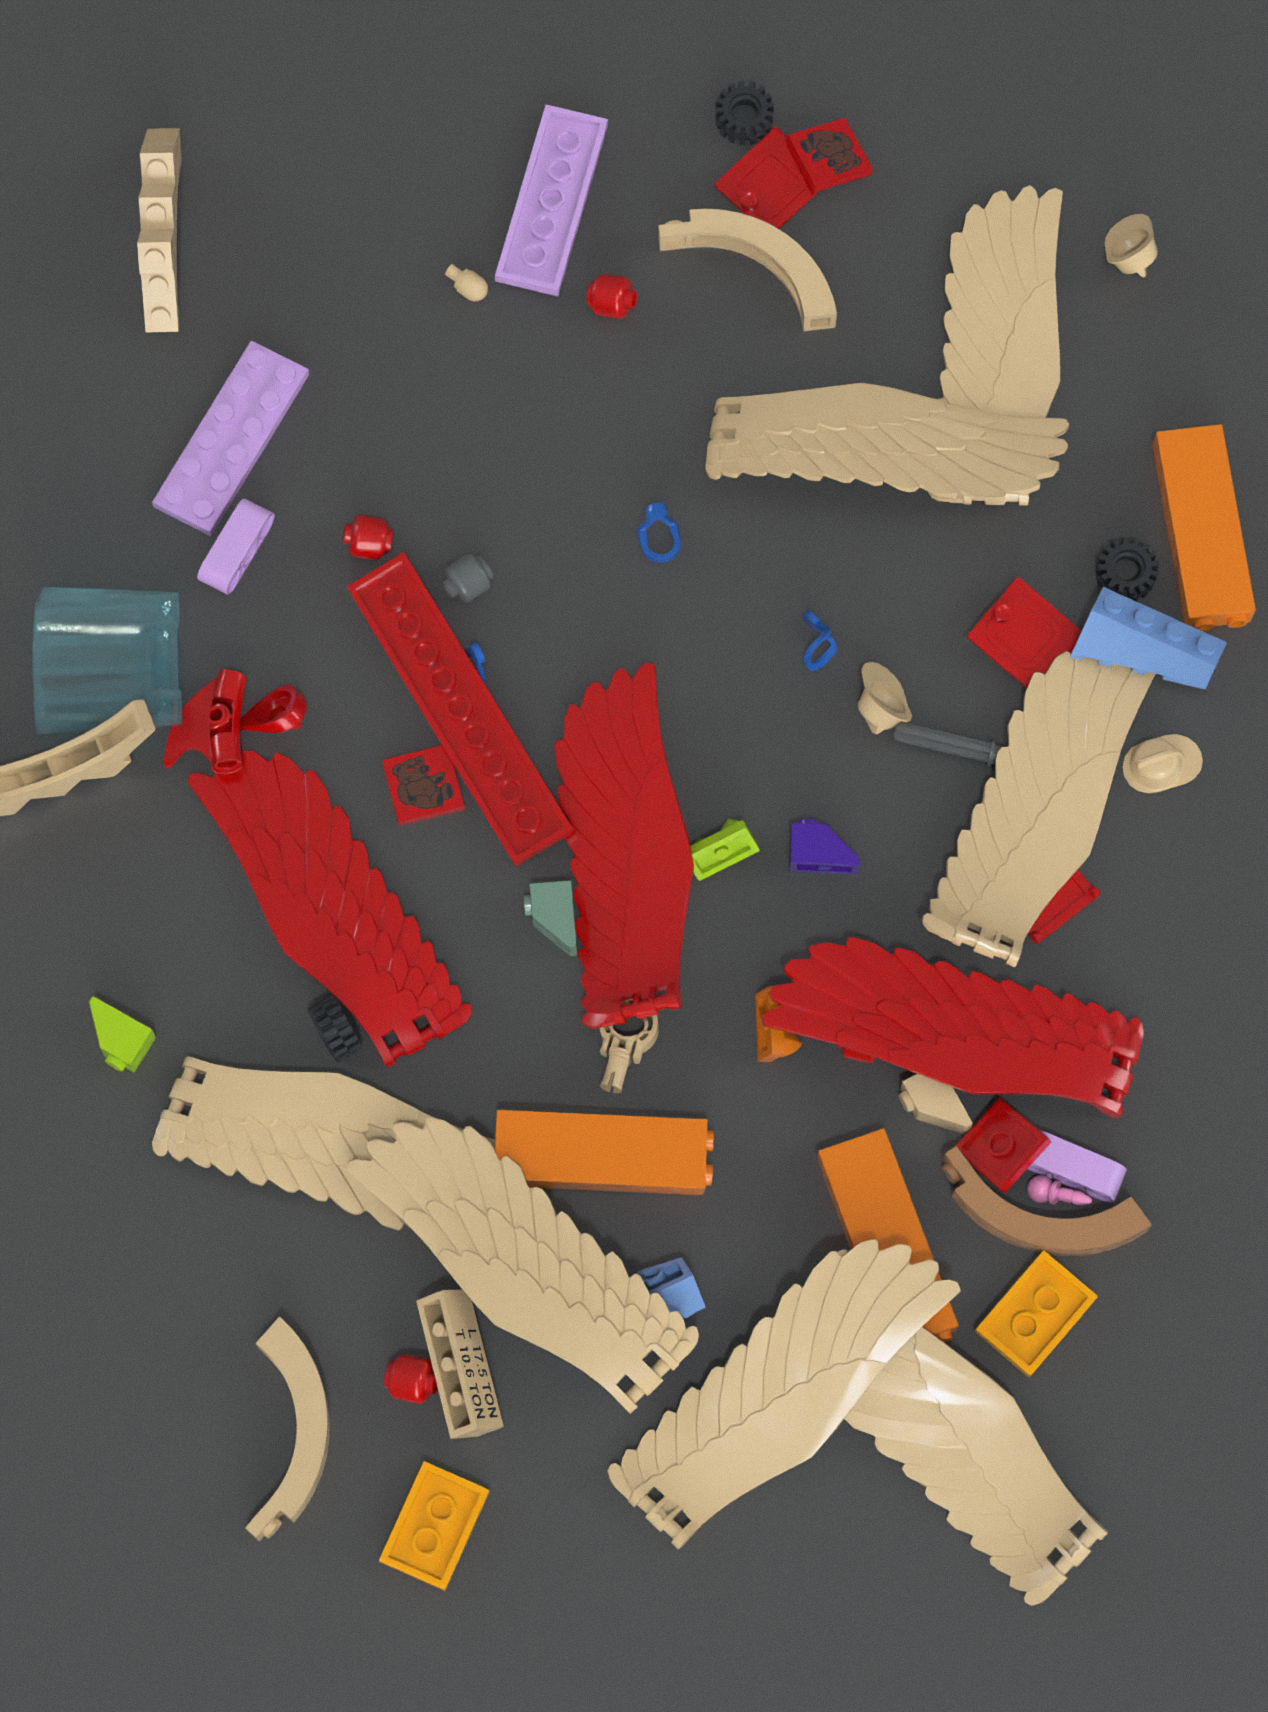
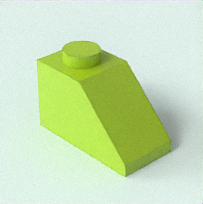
[89,996,156,1073]

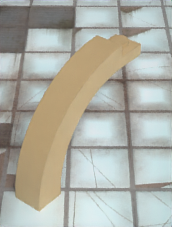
[658,209,837,331]
[245,1316,330,1541]

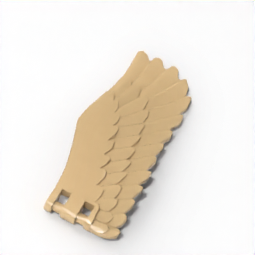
[928,185,1063,506]
[705,383,1069,502]
[922,651,1155,967]
[152,1056,495,1231]
[346,1117,699,1414]
[608,1239,961,1550]
[837,1249,1108,1606]

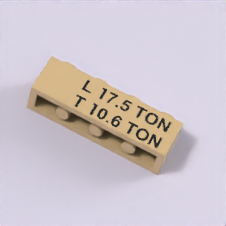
[416,1289,504,1439]

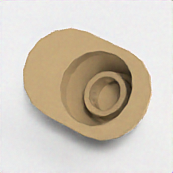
[1105,214,1158,277]
[858,662,912,734]
[1122,734,1203,794]

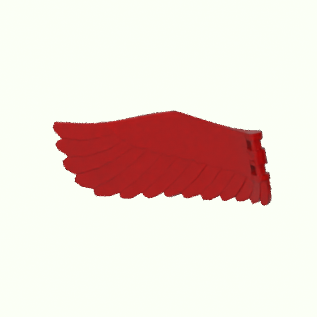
[554,663,694,1029]
[187,750,472,1068]
[762,937,1144,1118]

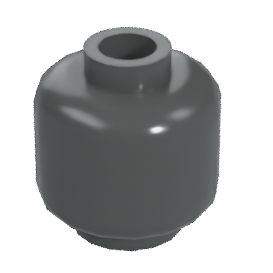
[441,553,493,603]

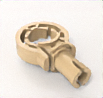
[600,999,659,1093]

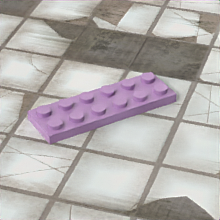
[495,105,608,296]
[152,341,309,536]

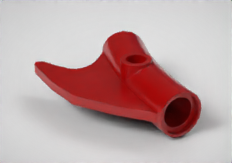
[163,669,247,774]

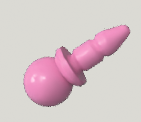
[1027,1175,1092,1205]

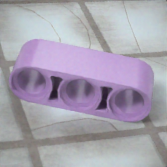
[197,498,275,595]
[1028,1131,1127,1203]

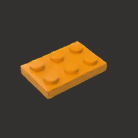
[975,1250,1098,1378]
[379,1461,490,1591]

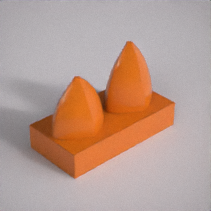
[755,986,802,1062]

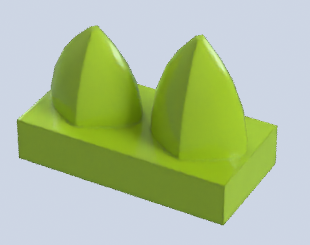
[691,818,760,881]

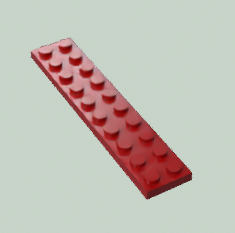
[347,552,575,867]

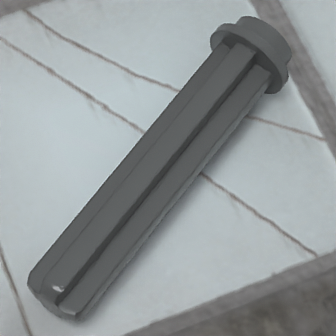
[894,721,1002,767]

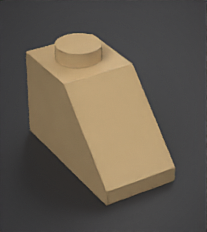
[898,1074,973,1134]

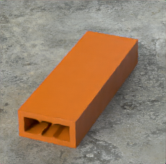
[1152,424,1256,632]
[495,1110,714,1195]
[817,1128,959,1342]

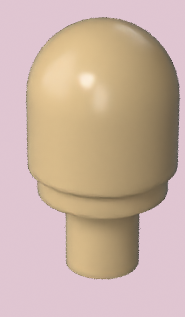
[445,264,488,301]

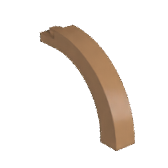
[942,1146,1152,1256]

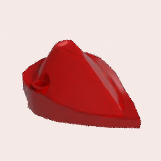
[240,685,307,733]

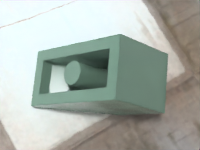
[524,880,577,956]

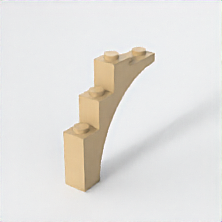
[137,128,182,332]
[0,699,156,816]

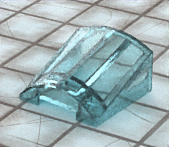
[32,587,182,735]

